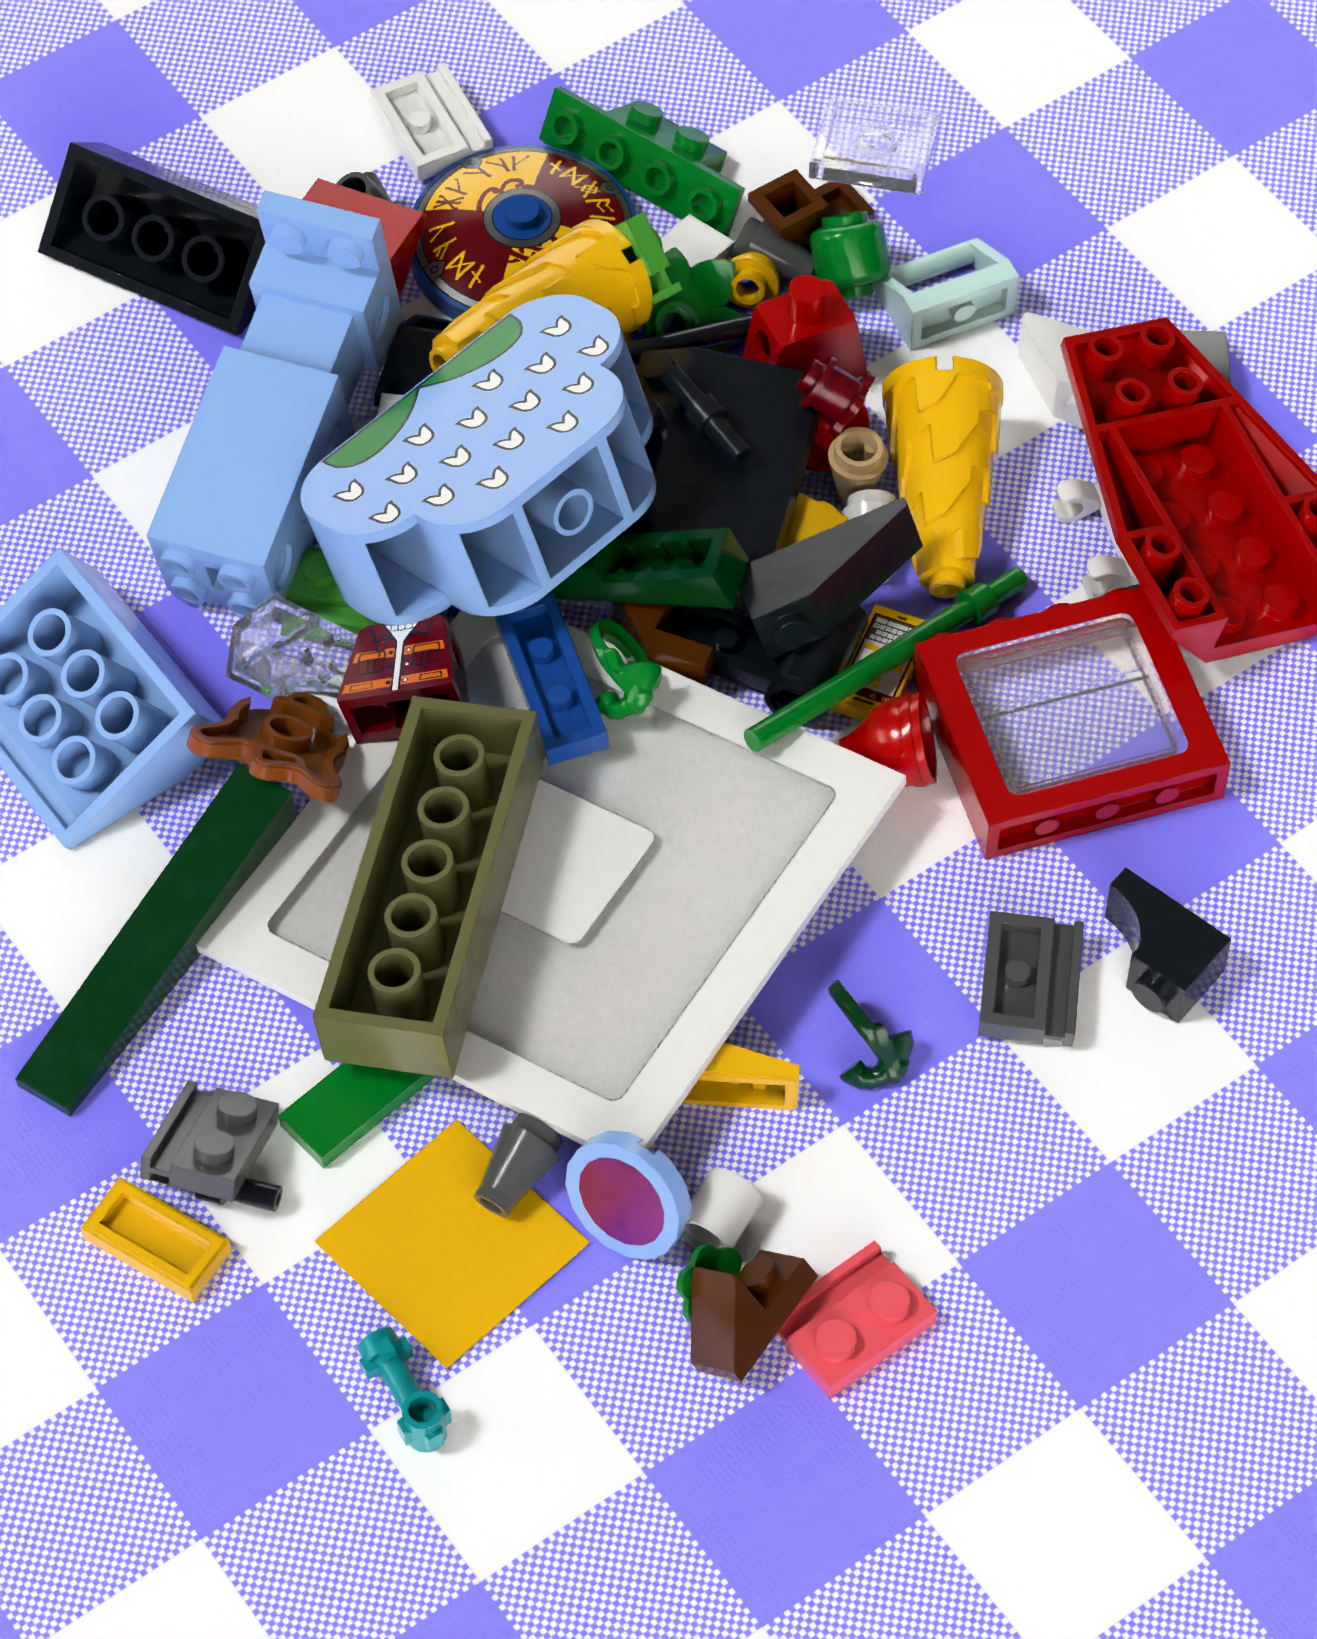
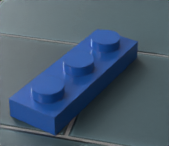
[495,592,610,766]

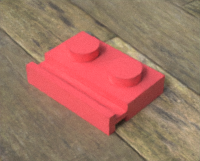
[777,1240,937,1399]

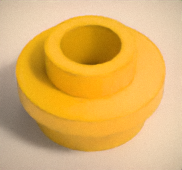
[729,252,780,310]

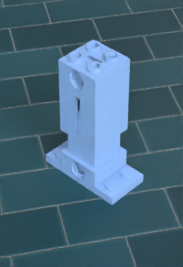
[146,190,404,620]

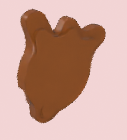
[186,692,349,802]

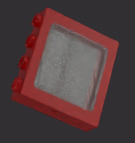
[912,586,1231,860]

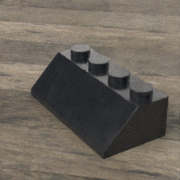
[37,142,265,335]

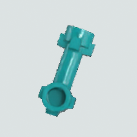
[358,1327,452,1453]

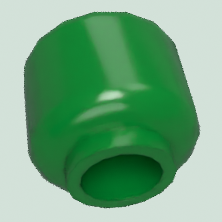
[810,211,890,299]

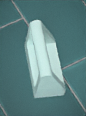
[872,238,1019,351]

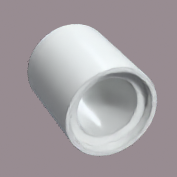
[682,1168,762,1249]

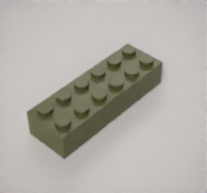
[312,696,545,1079]

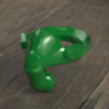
[590,618,662,720]

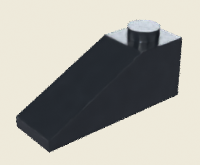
[739,497,923,660]

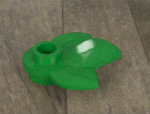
[643,247,743,352]

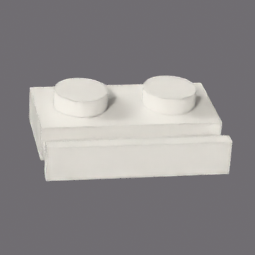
[370,62,493,182]

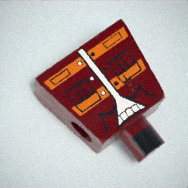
[337,614,469,744]

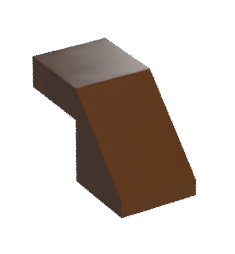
[748,168,875,246]
[612,602,713,688]

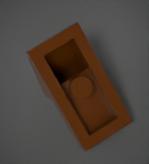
[690,1250,818,1382]

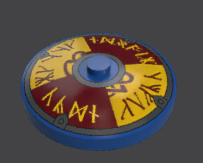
[411,145,636,320]

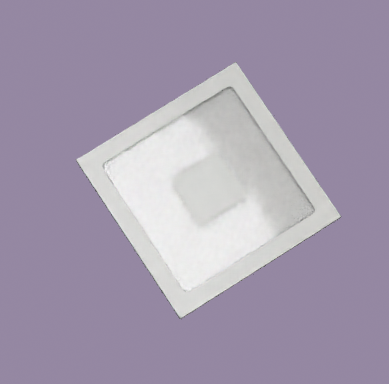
[196,610,907,1150]

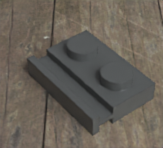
[977,911,1084,1047]
[140,1080,279,1202]

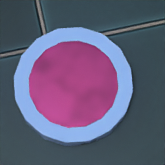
[565,1130,692,1260]

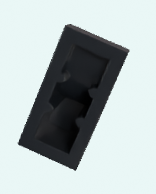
[1104,867,1231,1023]

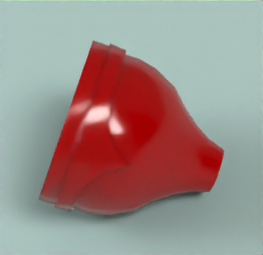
[839,692,937,788]

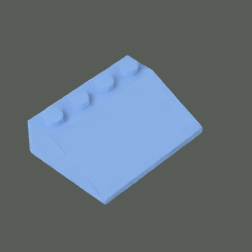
[0,548,222,850]

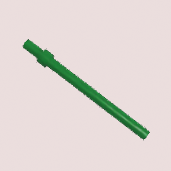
[744,567,1028,752]

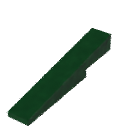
[548,528,749,608]
[15,763,296,1117]

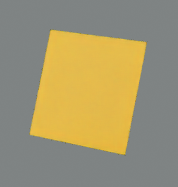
[314,1120,590,1369]

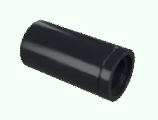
[764,605,868,727]

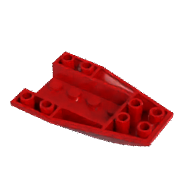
[1060,317,1317,663]

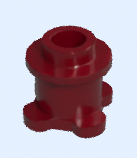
[795,355,876,438]

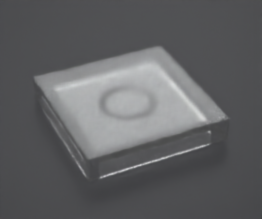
[808,97,941,195]

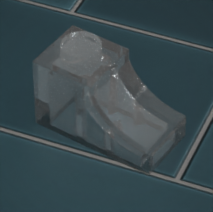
[225,594,358,699]

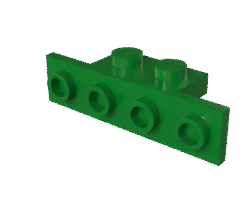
[539,86,746,237]

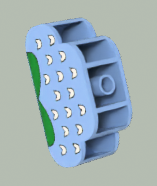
[300,294,656,625]

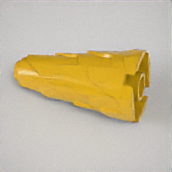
[429,219,653,371]
[882,356,1004,599]

